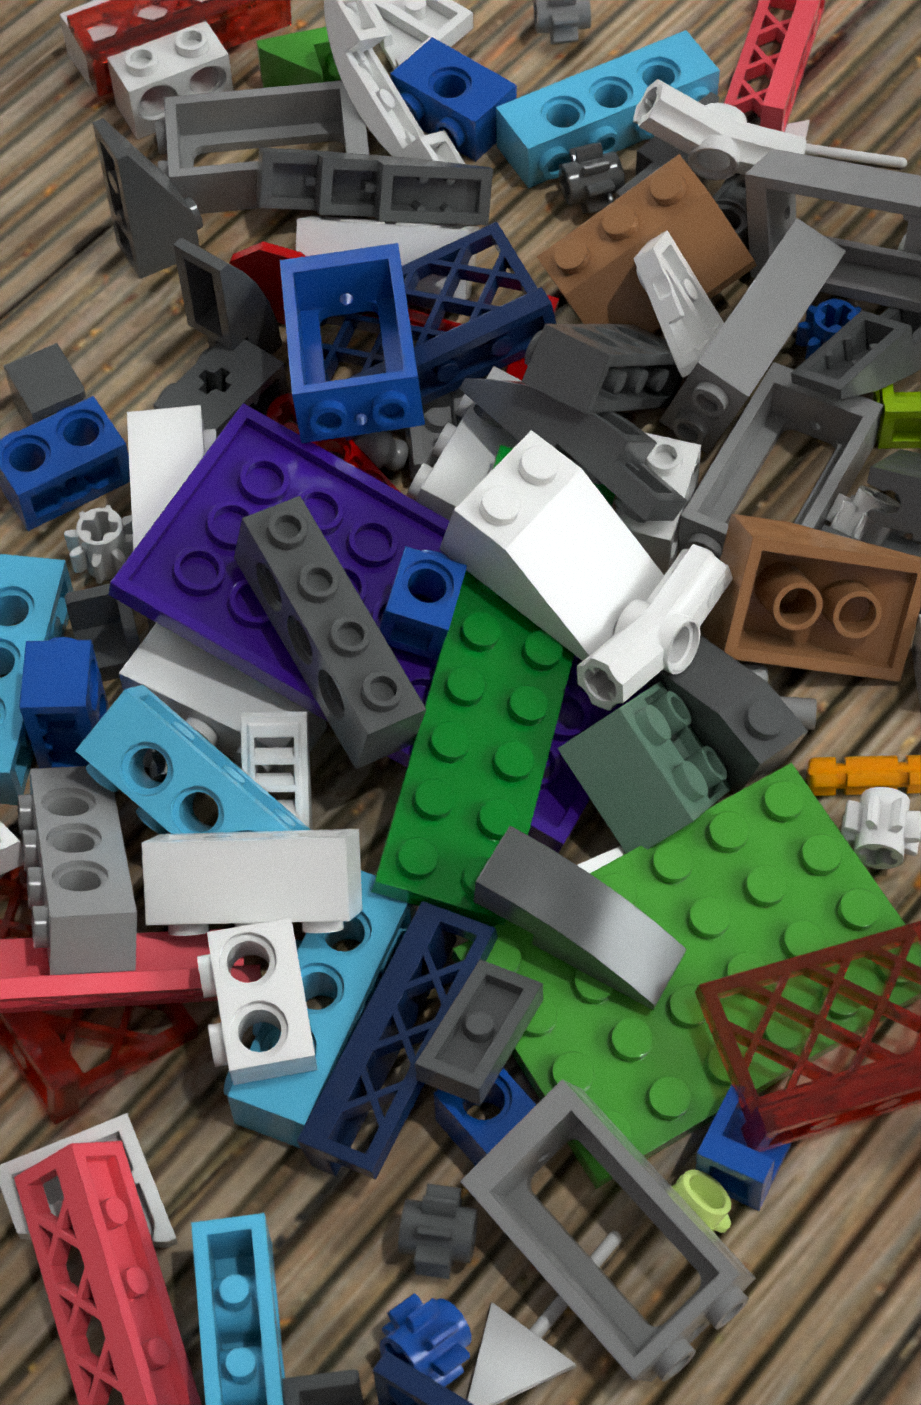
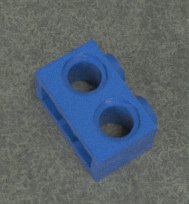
[0,396,130,531]
[19,637,109,768]

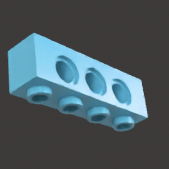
[496,30,720,188]
[0,554,74,805]
[75,685,311,834]
[224,870,416,1148]
[191,1213,285,1405]

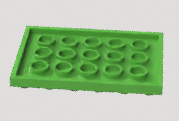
[452,763,921,1189]

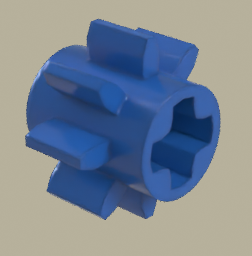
[796,298,861,360]
[379,1293,472,1387]

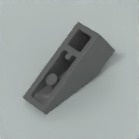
[92,118,203,279]
[646,635,808,793]

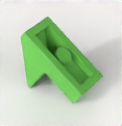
[256,27,341,88]

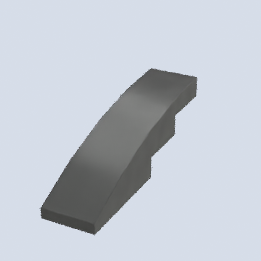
[256,147,493,225]
[791,307,921,400]

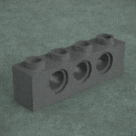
[522,324,683,414]
[234,496,427,769]

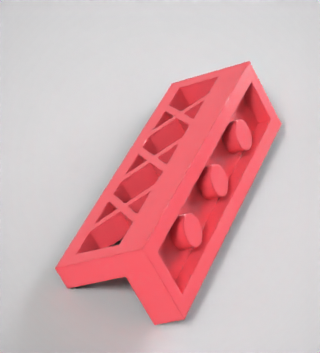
[724,0,826,132]
[0,929,261,1013]
[14,1141,202,1405]

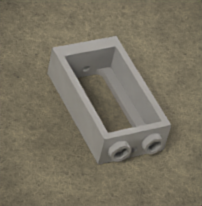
[155,81,369,214]
[745,149,921,313]
[659,218,846,454]
[678,362,883,560]
[460,1079,756,1382]

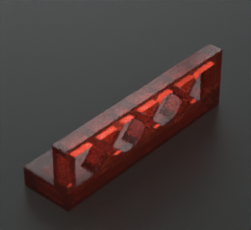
[67,0,292,97]

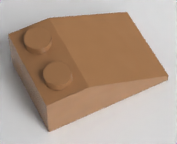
[702,514,921,682]

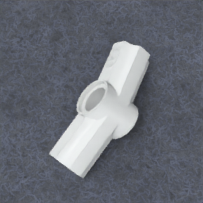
[633,79,807,180]
[577,544,733,711]

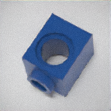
[379,546,467,661]
[434,1068,536,1166]

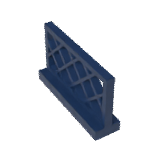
[320,221,557,441]

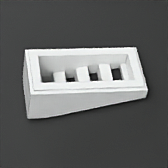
[240,711,313,830]

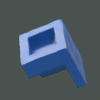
[695,1084,792,1211]

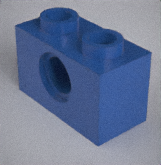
[390,37,517,162]

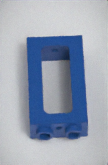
[280,243,425,443]

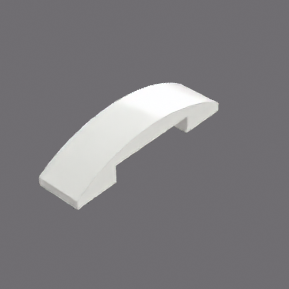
[324,0,465,164]

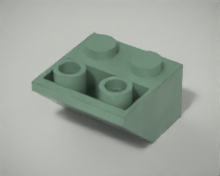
[557,681,732,853]

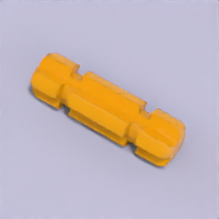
[806,755,921,796]

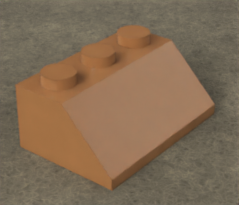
[537,154,757,336]

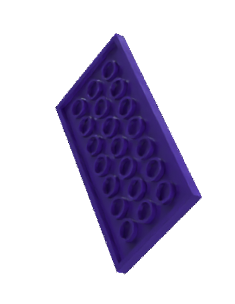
[108,403,649,853]

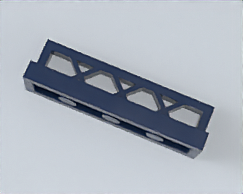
[297,901,498,1180]

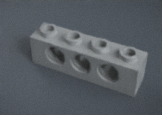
[18,766,137,975]

